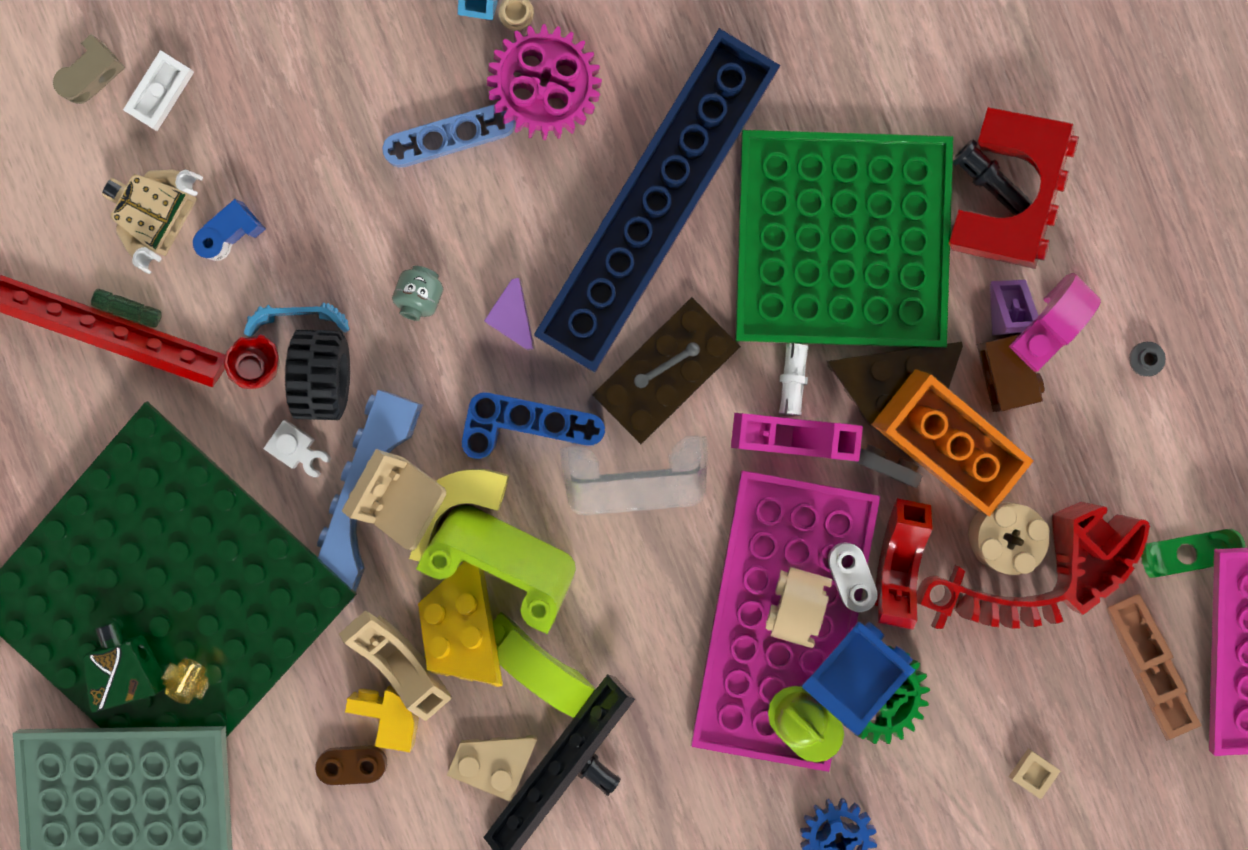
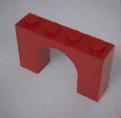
[949,107,1079,269]

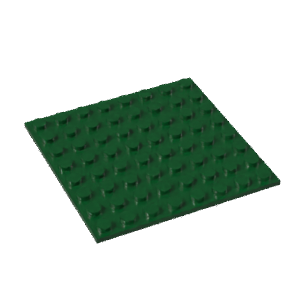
[0,401,357,738]

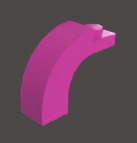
[1009,273,1101,372]
[731,412,863,461]

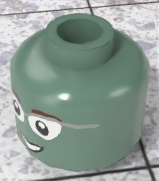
[392,266,443,321]

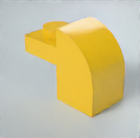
[345,684,419,753]

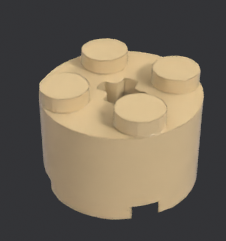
[968,501,1050,575]
[766,567,832,648]

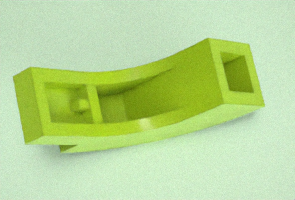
[493,612,596,718]

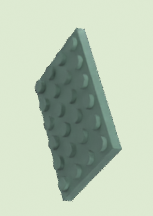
[13,726,233,850]

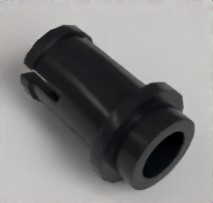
[578,754,621,796]

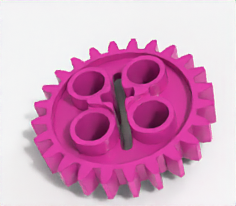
[487,24,602,140]

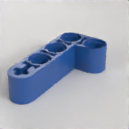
[462,392,605,459]

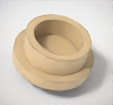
[499,0,534,31]

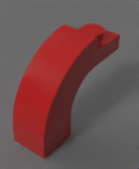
[874,498,932,630]

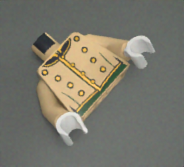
[102,169,203,274]

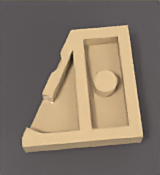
[447,735,538,801]

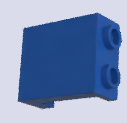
[802,622,915,736]

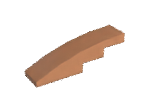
[1106,593,1202,741]

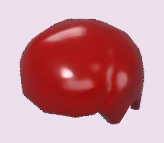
[223,334,280,389]

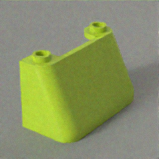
[416,505,576,634]

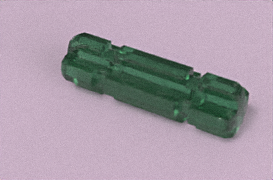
[91,289,162,328]

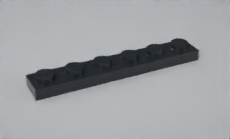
[483,674,635,850]

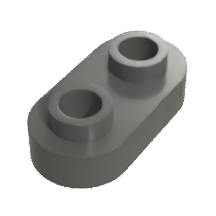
[854,444,923,488]

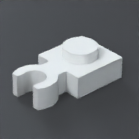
[263,420,331,477]

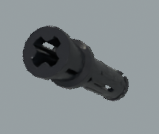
[953,139,1033,215]

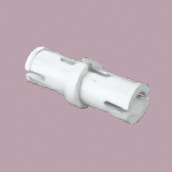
[779,343,809,416]

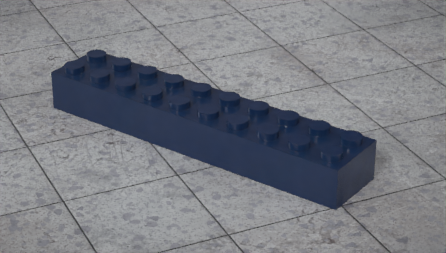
[534,28,780,373]

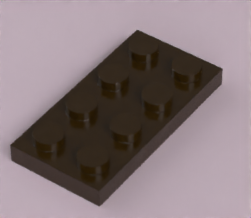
[592,297,741,444]

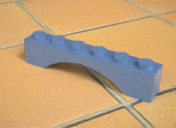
[317,390,423,602]

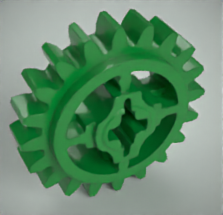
[844,645,930,744]

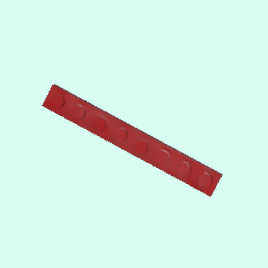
[0,275,225,388]

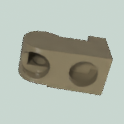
[53,34,125,104]

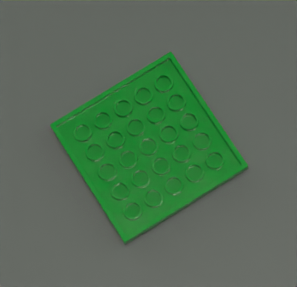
[735,130,954,348]

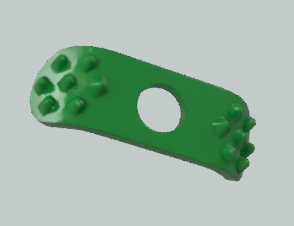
[1141,529,1246,578]

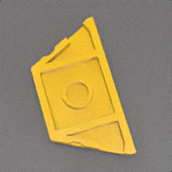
[418,561,503,687]

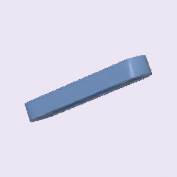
[382,104,516,168]

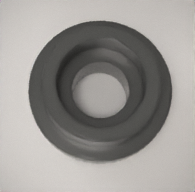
[1129,342,1166,377]

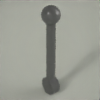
[634,342,700,388]

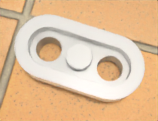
[828,542,877,612]

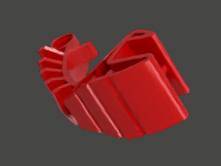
[917,502,1150,629]

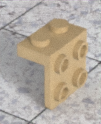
[342,449,446,550]

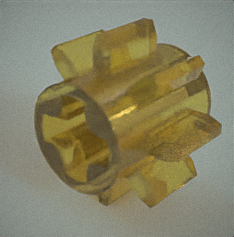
[162,659,210,704]

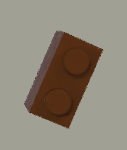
[976,334,1045,412]

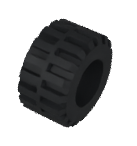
[285,330,350,421]

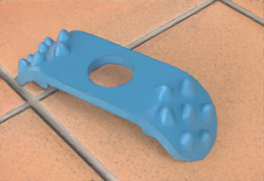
[244,303,350,337]

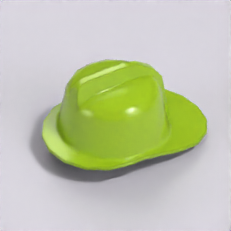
[768,686,844,762]

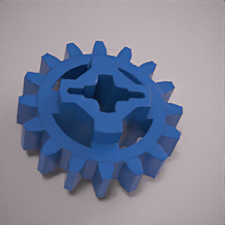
[800,798,877,850]

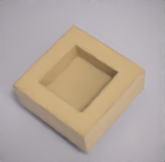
[1009,748,1061,799]

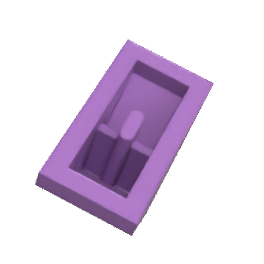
[484,278,535,350]
[990,280,1038,336]

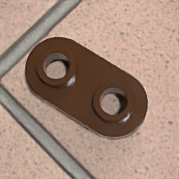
[315,745,387,785]

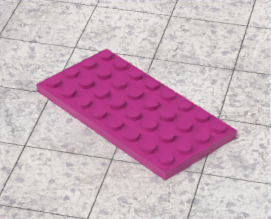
[691,470,880,772]

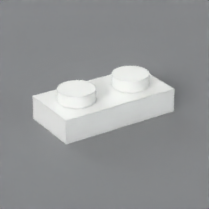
[123,50,194,131]

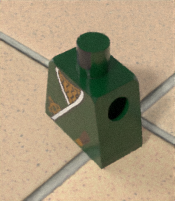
[83,621,168,713]

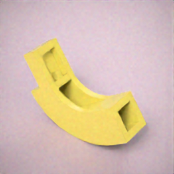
[409,469,510,562]

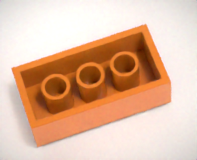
[871,369,1034,517]

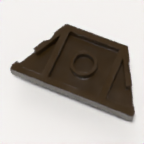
[827,342,963,425]

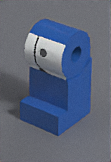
[193,199,266,261]

